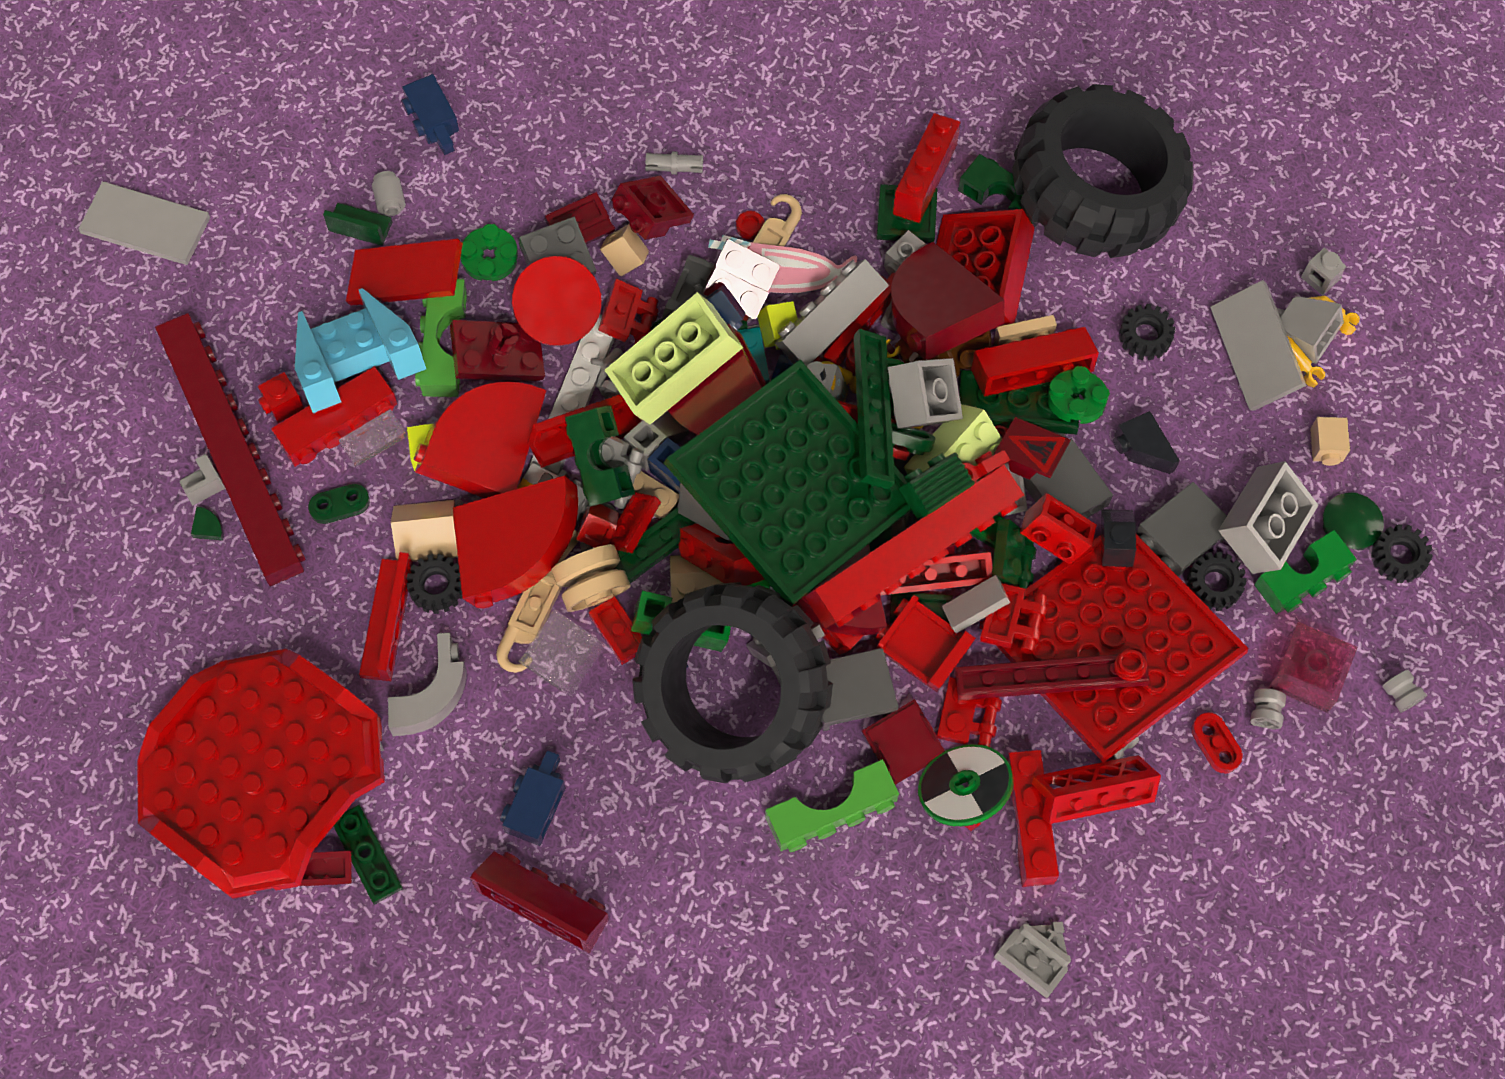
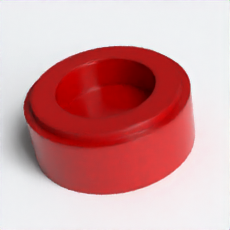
[736,211,765,240]

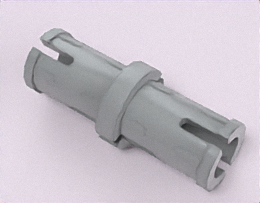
[645,151,703,175]

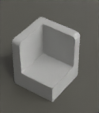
[180,454,226,506]

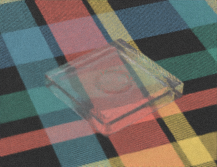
[518,609,606,697]

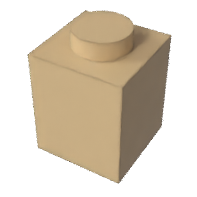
[1310,417,1350,466]

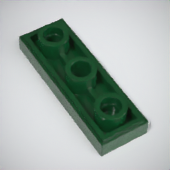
[333,805,403,905]

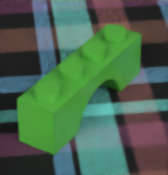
[415,279,467,397]
[765,759,899,852]

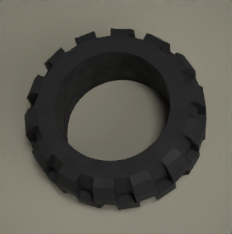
[1012,84,1194,258]
[632,582,833,783]

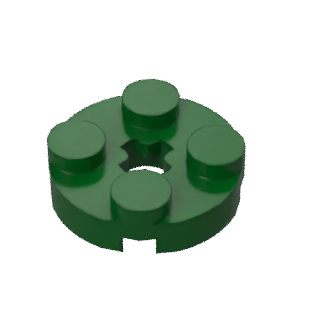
[461,224,518,281]
[1048,366,1110,424]

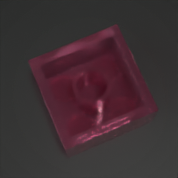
[1268,622,1358,713]

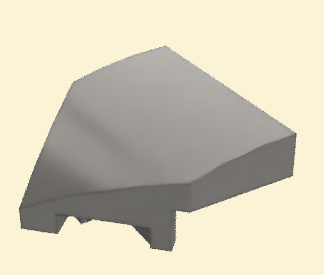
[994,922,1071,998]

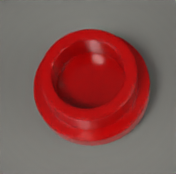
[1114,650,1147,681]

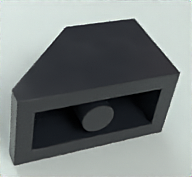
[1113,411,1180,474]
[1101,509,1136,567]

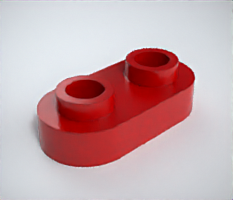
[1192,712,1243,774]

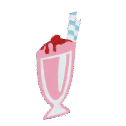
[708,235,857,293]

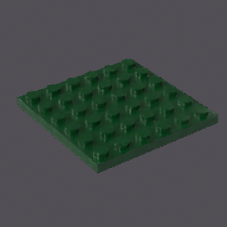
[664,360,911,607]

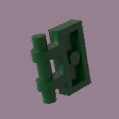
[992,519,1037,589]

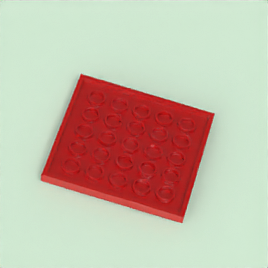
[980,534,1249,763]

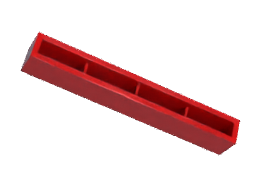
[804,465,1024,629]

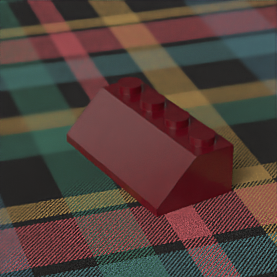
[470,851,609,954]

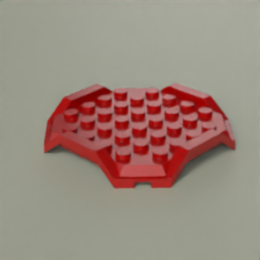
[137,649,385,899]

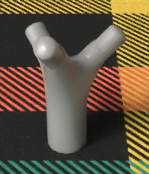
[590,348,623,388]

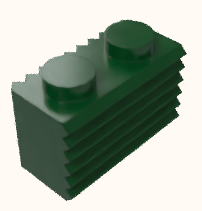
[898,452,975,520]

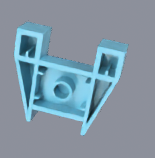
[295,288,426,413]

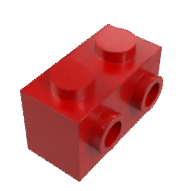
[1020,493,1097,565]

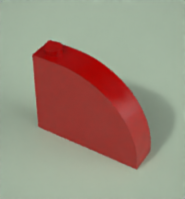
[414,382,547,498]
[453,475,578,608]

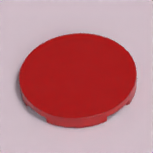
[512,256,602,346]

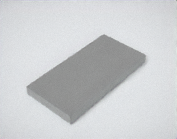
[79,181,210,265]
[1210,280,1307,411]

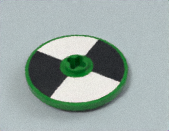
[918,744,1014,826]

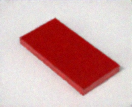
[346,239,463,306]

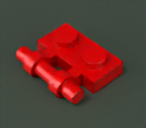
[598,278,659,346]
[980,583,1047,654]
[937,677,1002,747]

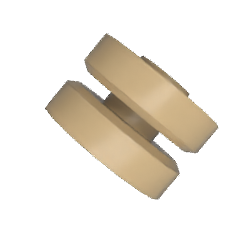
[551,544,631,612]

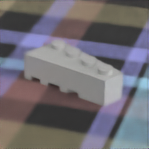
[775,259,889,366]

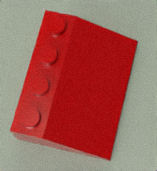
[936,209,1035,329]

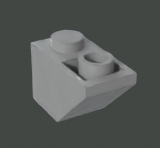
[624,411,689,471]

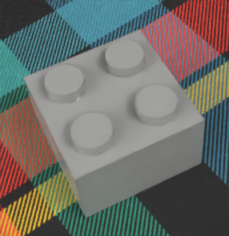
[888,358,963,429]

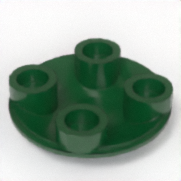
[1323,493,1384,551]

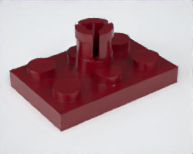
[450,320,545,381]

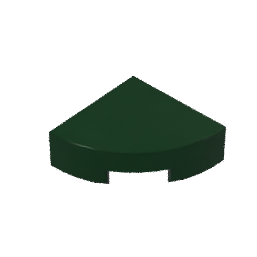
[191,506,224,541]

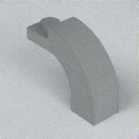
[388,633,467,736]

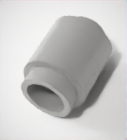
[372,171,406,216]

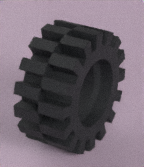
[1119,304,1176,361]
[1371,524,1433,583]
[1187,552,1247,611]
[407,554,462,614]

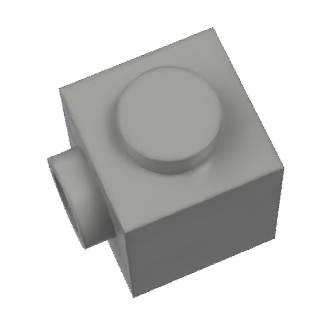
[884,230,927,275]

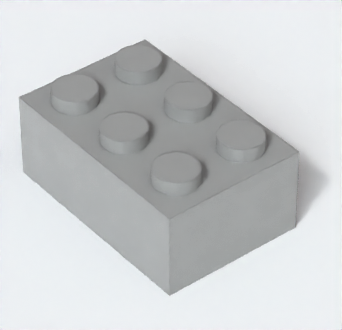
[1218,461,1318,574]

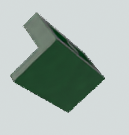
[323,203,393,246]

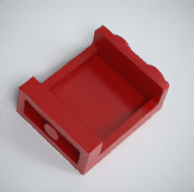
[875,595,976,692]

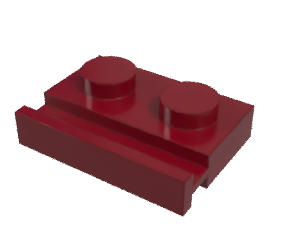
[544,192,615,244]

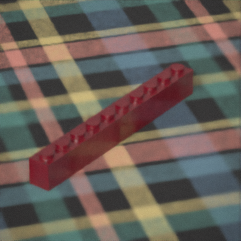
[155,313,306,587]

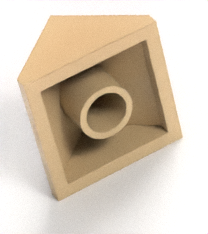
[391,500,458,562]

